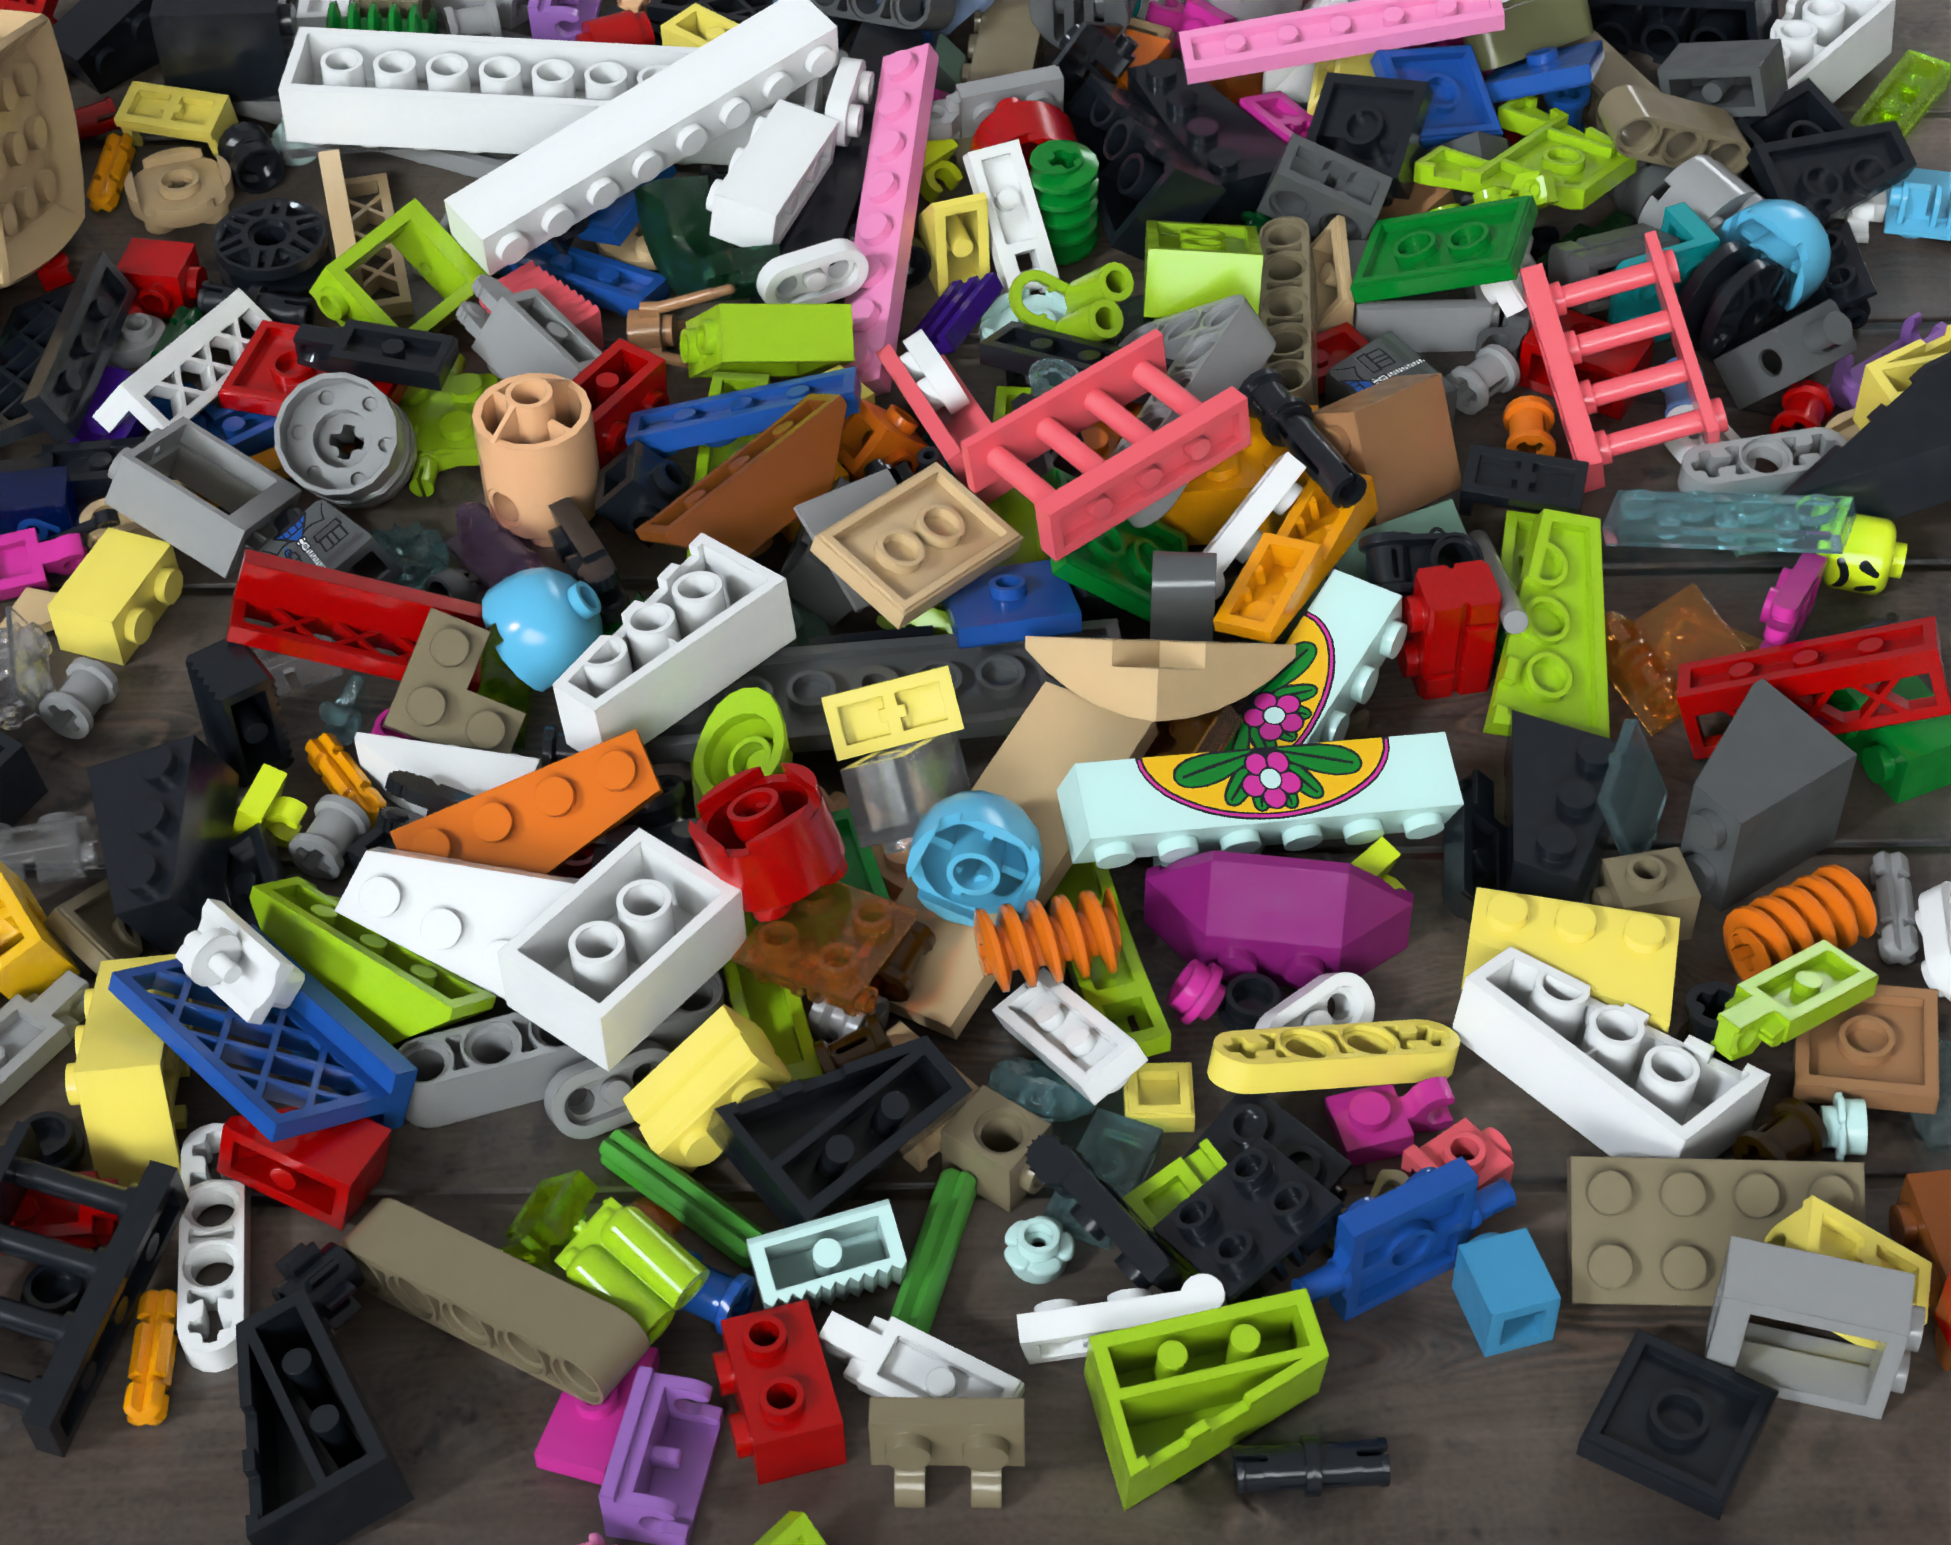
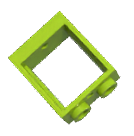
[309,198,488,333]
[679,304,855,378]

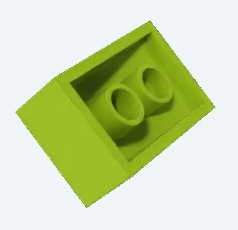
[1143,220,1263,320]

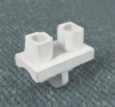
[175,898,305,1025]

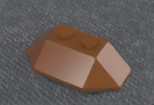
[635,393,847,559]

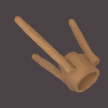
[627,284,735,369]

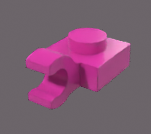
[1145,0,1237,51]
[0,527,88,601]
[1325,1076,1455,1167]

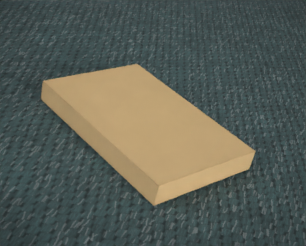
[810,461,1024,630]

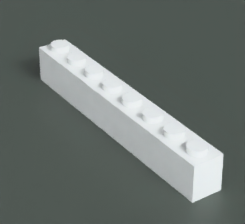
[444,0,839,276]

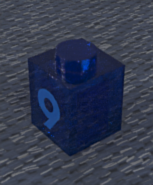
[0,465,79,541]

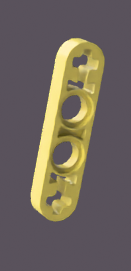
[1207,1019,1461,1094]

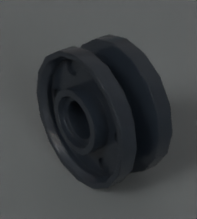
[212,198,333,298]
[1678,240,1791,366]

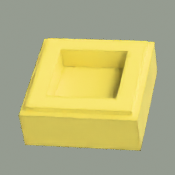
[1123,1062,1195,1133]

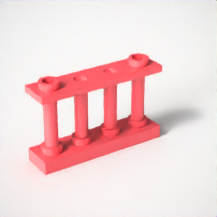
[1520,230,1729,493]
[960,328,1252,562]

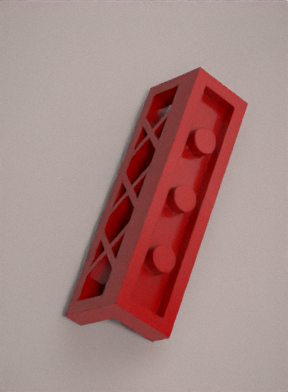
[226,549,491,693]
[1677,616,1951,760]

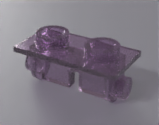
[444,501,547,589]

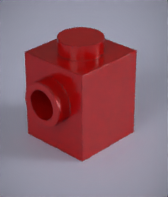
[117,238,208,319]

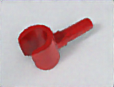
[36,252,75,292]

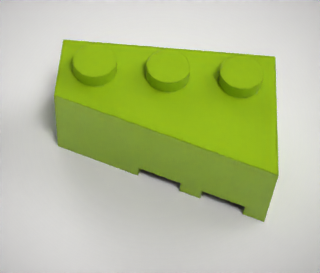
[1084,1288,1329,1512]

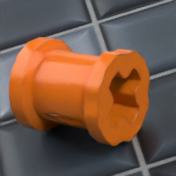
[1503,395,1556,457]

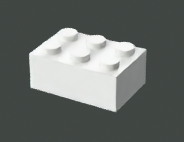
[497,828,747,1072]

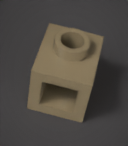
[1589,847,1701,941]

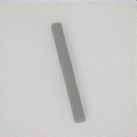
[1468,530,1529,634]

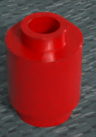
[575,9,656,45]

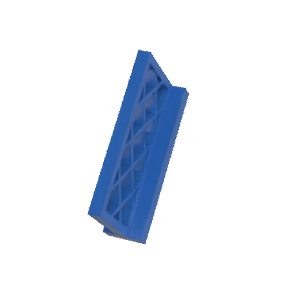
[108,924,418,1143]

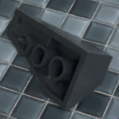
[1782,351,1951,548]

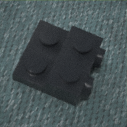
[1306,72,1434,207]

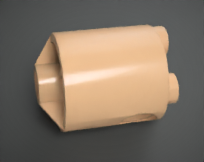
[472,373,600,548]

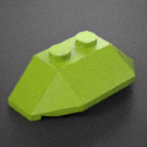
[249,876,496,1046]

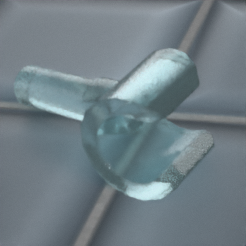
[319,675,364,746]

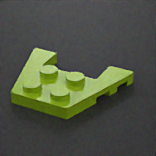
[1413,96,1638,210]

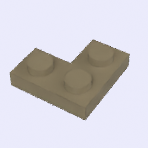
[382,607,526,754]

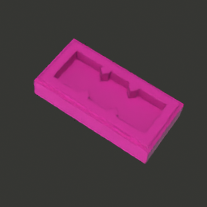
[534,1347,661,1485]

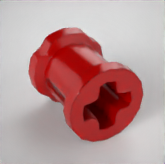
[1769,380,1835,434]

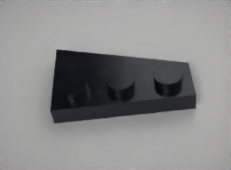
[1746,120,1917,226]

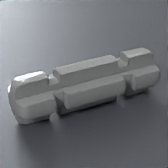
[1870,850,1919,966]

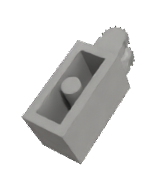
[455,274,602,380]

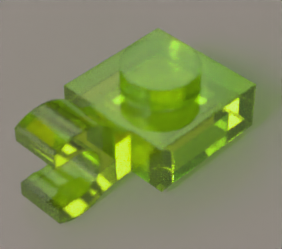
[499,1169,599,1275]

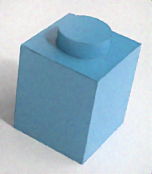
[1451,1227,1561,1358]

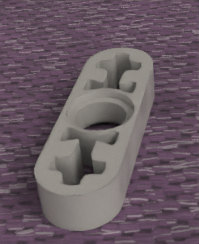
[1677,427,1847,504]

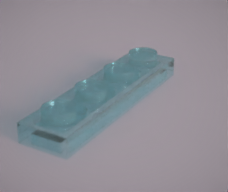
[1602,489,1856,554]

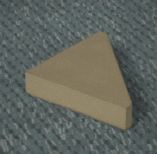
[44,877,143,974]

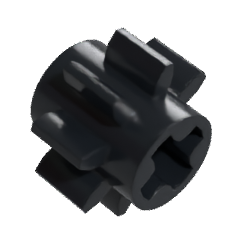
[272,1241,365,1331]

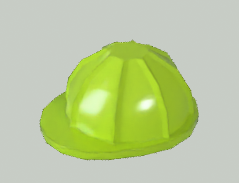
[692,688,793,795]

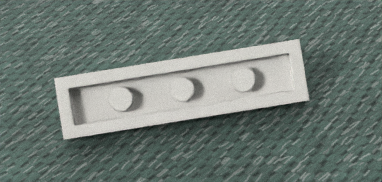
[92,288,272,433]

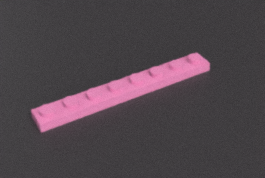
[843,43,939,396]

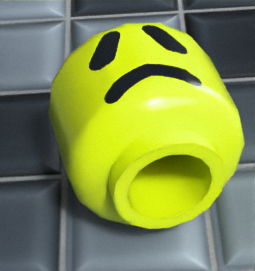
[1816,512,1908,595]

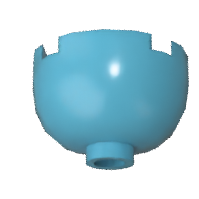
[1717,199,1831,312]
[482,567,603,692]
[906,790,1044,927]

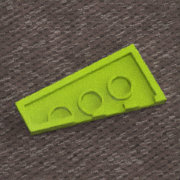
[1483,509,1610,739]

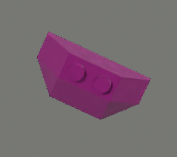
[1144,850,1414,989]

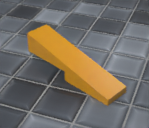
[1213,473,1378,644]

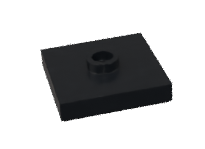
[1576,1328,1779,1520]

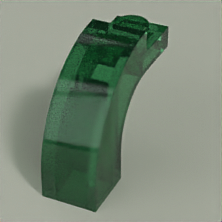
[634,175,781,304]

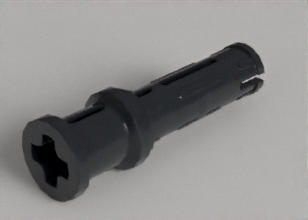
[1238,368,1367,508]

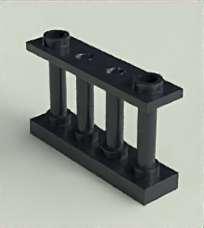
[0,1121,189,1458]

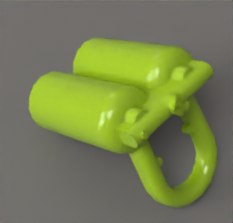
[1008,262,1134,342]
[553,1196,710,1345]

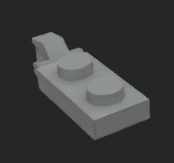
[927,65,1064,141]
[0,970,90,1106]

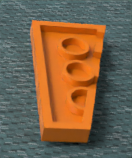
[390,729,664,875]

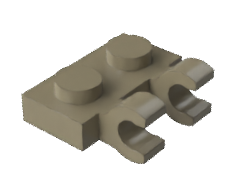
[868,1397,1025,1509]

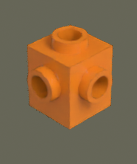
[838,398,928,482]

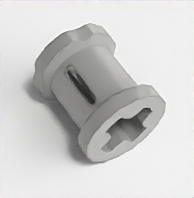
[442,0,503,37]
[1445,344,1520,415]
[39,657,120,739]
[288,794,371,880]

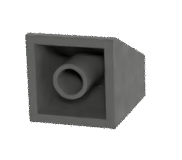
[1680,678,1857,912]

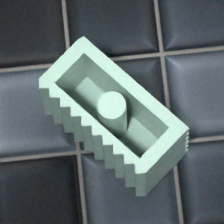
[746,1199,907,1310]

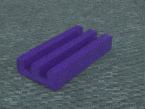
[903,272,1004,355]

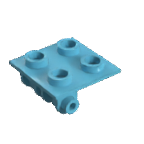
[1884,168,1951,241]

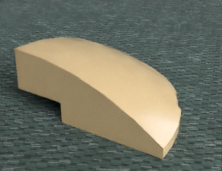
[1025,636,1296,722]

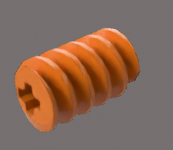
[1723,864,1877,982]
[973,887,1122,993]

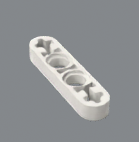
[177,1123,251,1372]

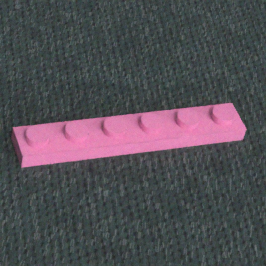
[1179,0,1505,85]

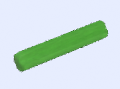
[599,1129,768,1268]
[889,1167,977,1334]

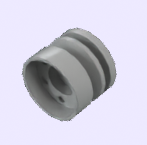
[274,372,417,510]

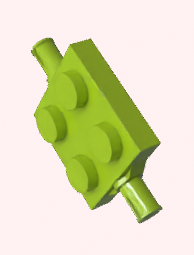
[398,353,502,497]

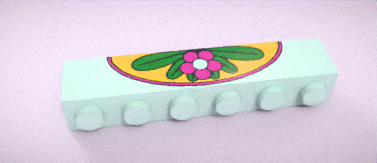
[1152,569,1407,867]
[1056,732,1464,869]

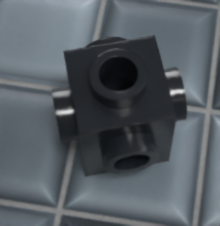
[595,440,690,548]

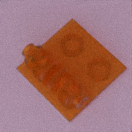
[1605,583,1746,736]
[732,881,920,1017]

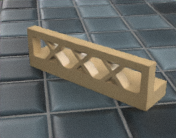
[318,149,414,318]

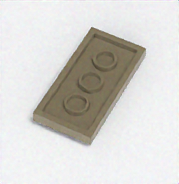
[1567,1156,1866,1307]

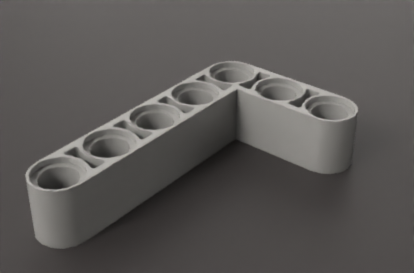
[1108,294,1276,528]
[397,971,725,1128]

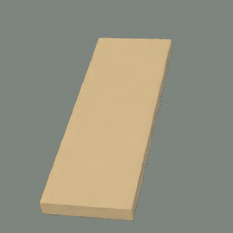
[843,681,1159,1040]

